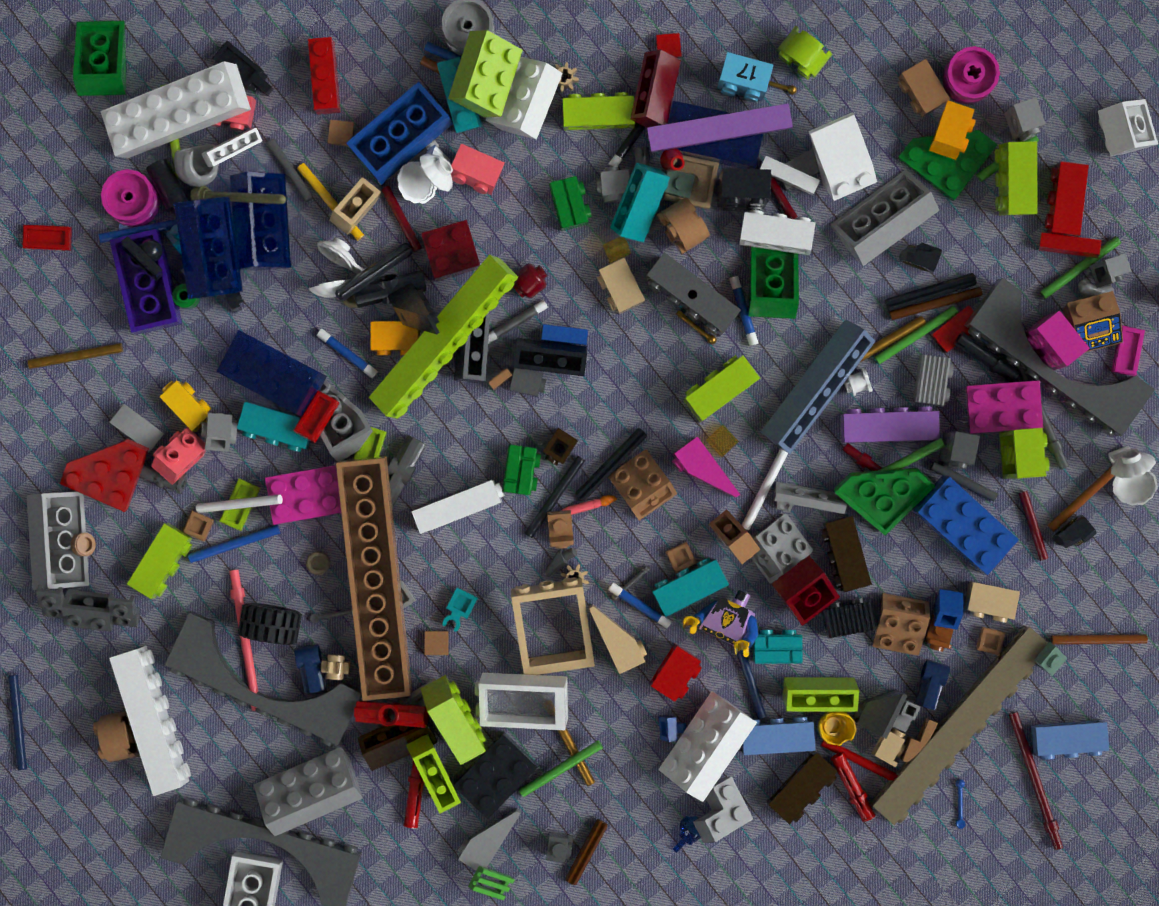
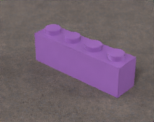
[841,407,940,443]

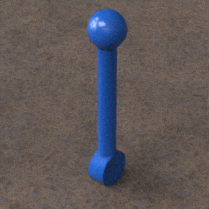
[955,779,966,829]

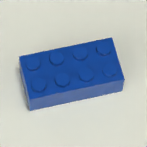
[346,81,453,185]
[911,475,1019,575]

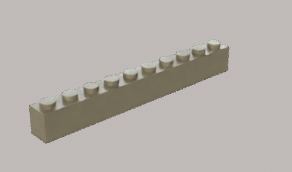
[870,626,1048,825]

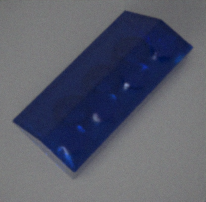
[230,171,291,271]
[174,197,243,299]

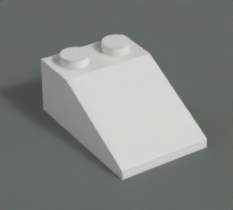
[809,112,877,201]

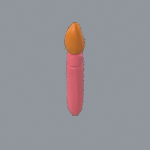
[561,495,617,515]

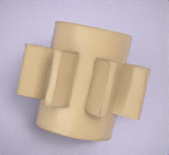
[555,62,579,93]
[561,564,589,584]
[321,654,350,680]

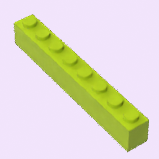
[369,254,518,419]

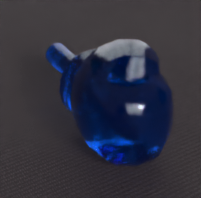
[673,815,701,853]

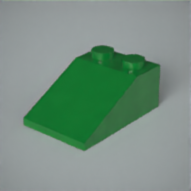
[73,21,126,96]
[748,247,799,319]

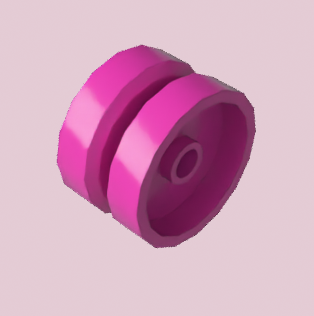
[942,46,1000,104]
[101,169,160,227]

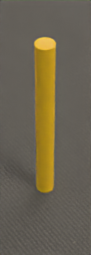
[297,163,364,241]

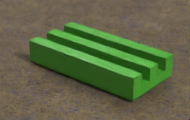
[468,865,515,901]

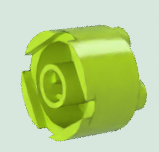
[777,26,832,80]

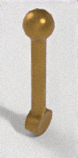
[768,81,797,95]
[676,310,717,345]

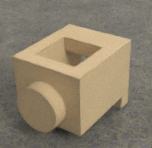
[872,728,906,767]

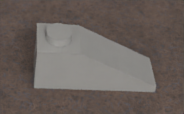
[457,808,521,875]

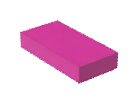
[1111,326,1145,376]

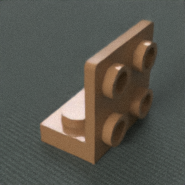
[608,450,677,521]
[873,593,930,655]

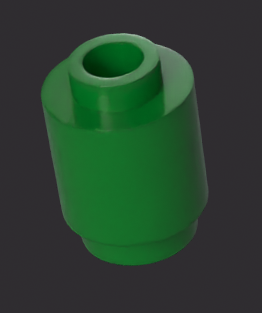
[172,284,200,309]

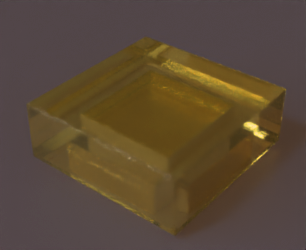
[602,236,631,263]
[705,424,739,458]

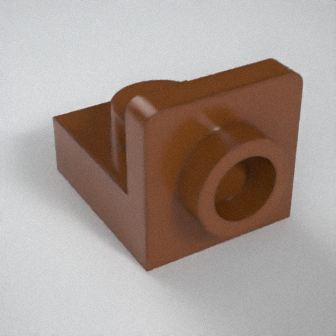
[924,614,954,652]

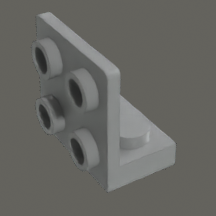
[751,514,813,583]

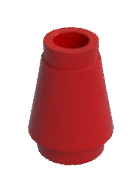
[660,148,685,172]

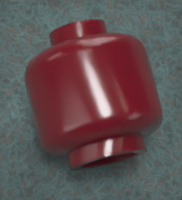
[513,263,548,298]

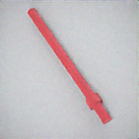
[229,569,258,711]

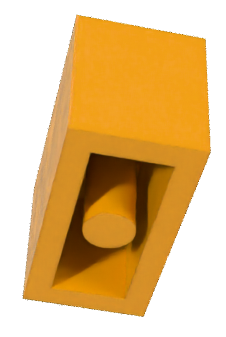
[929,100,976,160]
[371,321,420,356]

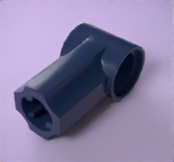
[294,644,325,694]
[915,659,950,710]

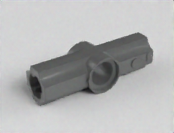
[388,435,426,507]

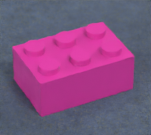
[1025,310,1090,370]
[966,380,1043,434]
[265,465,341,525]

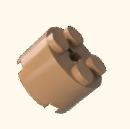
[657,197,710,255]
[93,710,140,762]

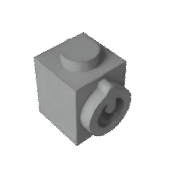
[596,167,630,203]
[201,413,237,452]

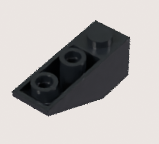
[388,283,440,335]

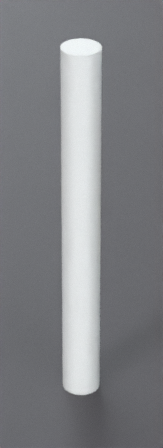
[742,448,788,531]
[196,494,283,513]

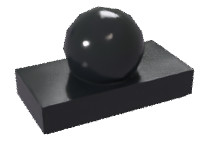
[121,236,163,281]

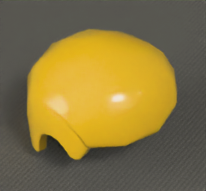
[817,712,857,746]

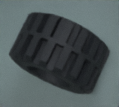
[238,603,302,645]

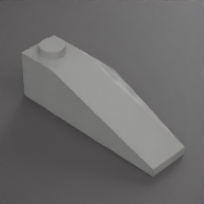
[290,366,373,462]

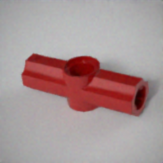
[354,701,429,728]

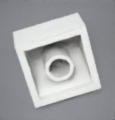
[1098,99,1158,156]

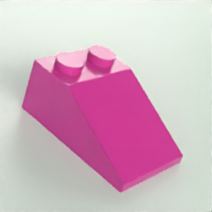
[672,437,740,497]

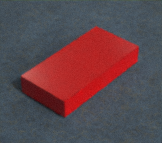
[22,225,72,251]
[931,305,974,353]
[293,390,339,443]

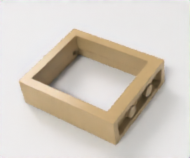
[511,577,595,675]

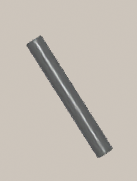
[266,138,313,202]
[930,461,998,502]

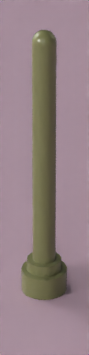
[191,186,286,205]

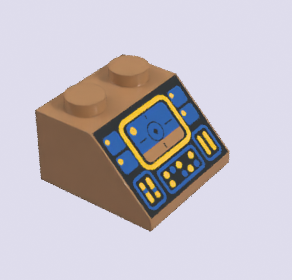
[1062,291,1123,353]

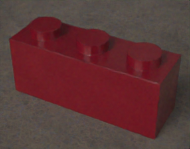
[630,50,681,128]

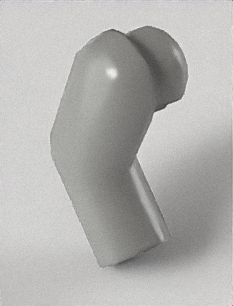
[1078,279,1114,298]

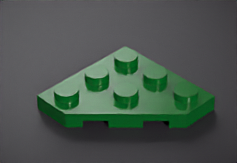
[897,130,998,201]
[833,468,935,536]

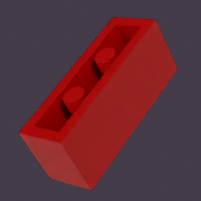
[308,37,341,115]
[1044,161,1089,237]

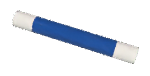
[729,276,759,346]
[316,329,378,379]
[608,582,672,629]

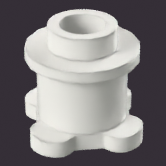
[844,367,873,396]

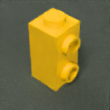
[160,381,212,432]

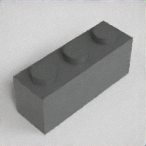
[938,431,980,469]

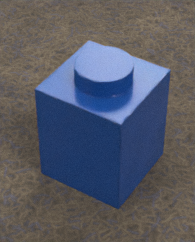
[934,589,963,630]

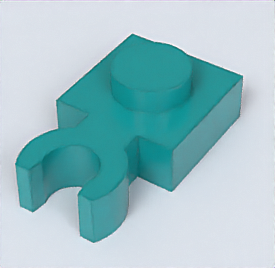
[442,587,478,632]

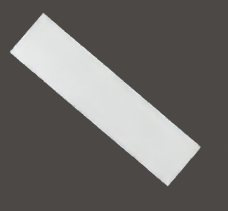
[202,128,262,167]
[760,156,820,195]

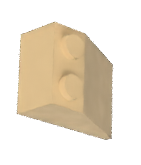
[589,604,647,674]

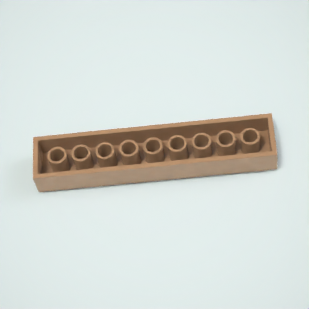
[336,456,412,701]

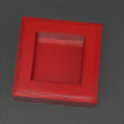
[656,33,682,58]

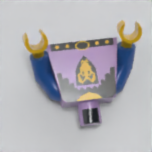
[683,590,758,657]

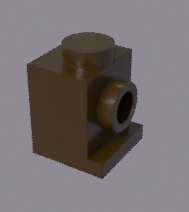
[543,428,578,466]

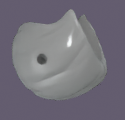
[174,144,219,187]

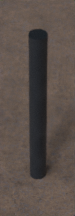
[525,456,585,538]

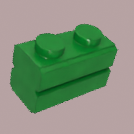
[549,176,592,231]
[502,445,541,496]

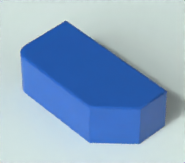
[541,324,588,346]

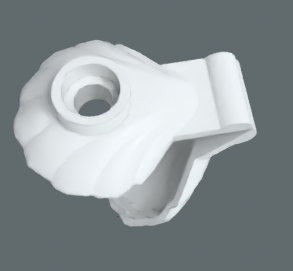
[397,145,453,204]
[309,238,365,298]
[1109,445,1158,506]

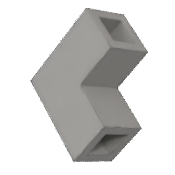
[893,700,920,732]

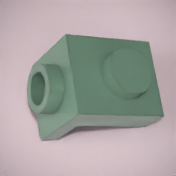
[663,170,695,199]
[1034,642,1067,676]

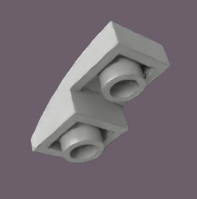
[109,404,164,452]

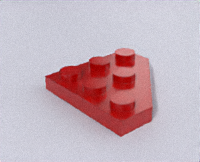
[60,439,149,512]

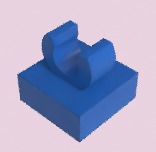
[659,715,686,742]

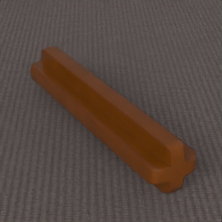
[565,819,608,885]

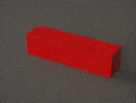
[1038,232,1102,258]

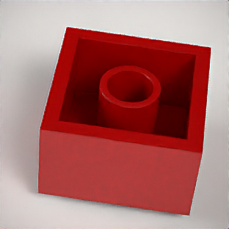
[649,643,702,702]

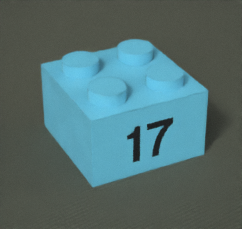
[717,52,773,103]

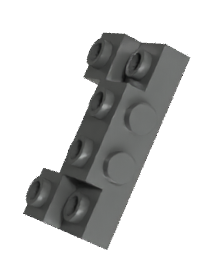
[36,584,140,632]

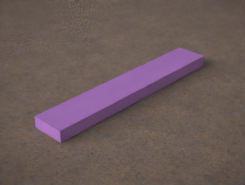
[647,104,793,152]

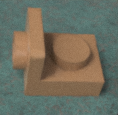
[547,510,574,549]

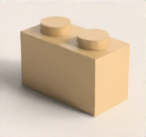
[329,177,381,235]
[596,258,645,314]
[964,581,1020,623]

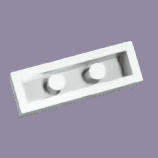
[740,210,816,255]

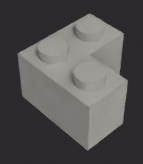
[693,776,753,843]

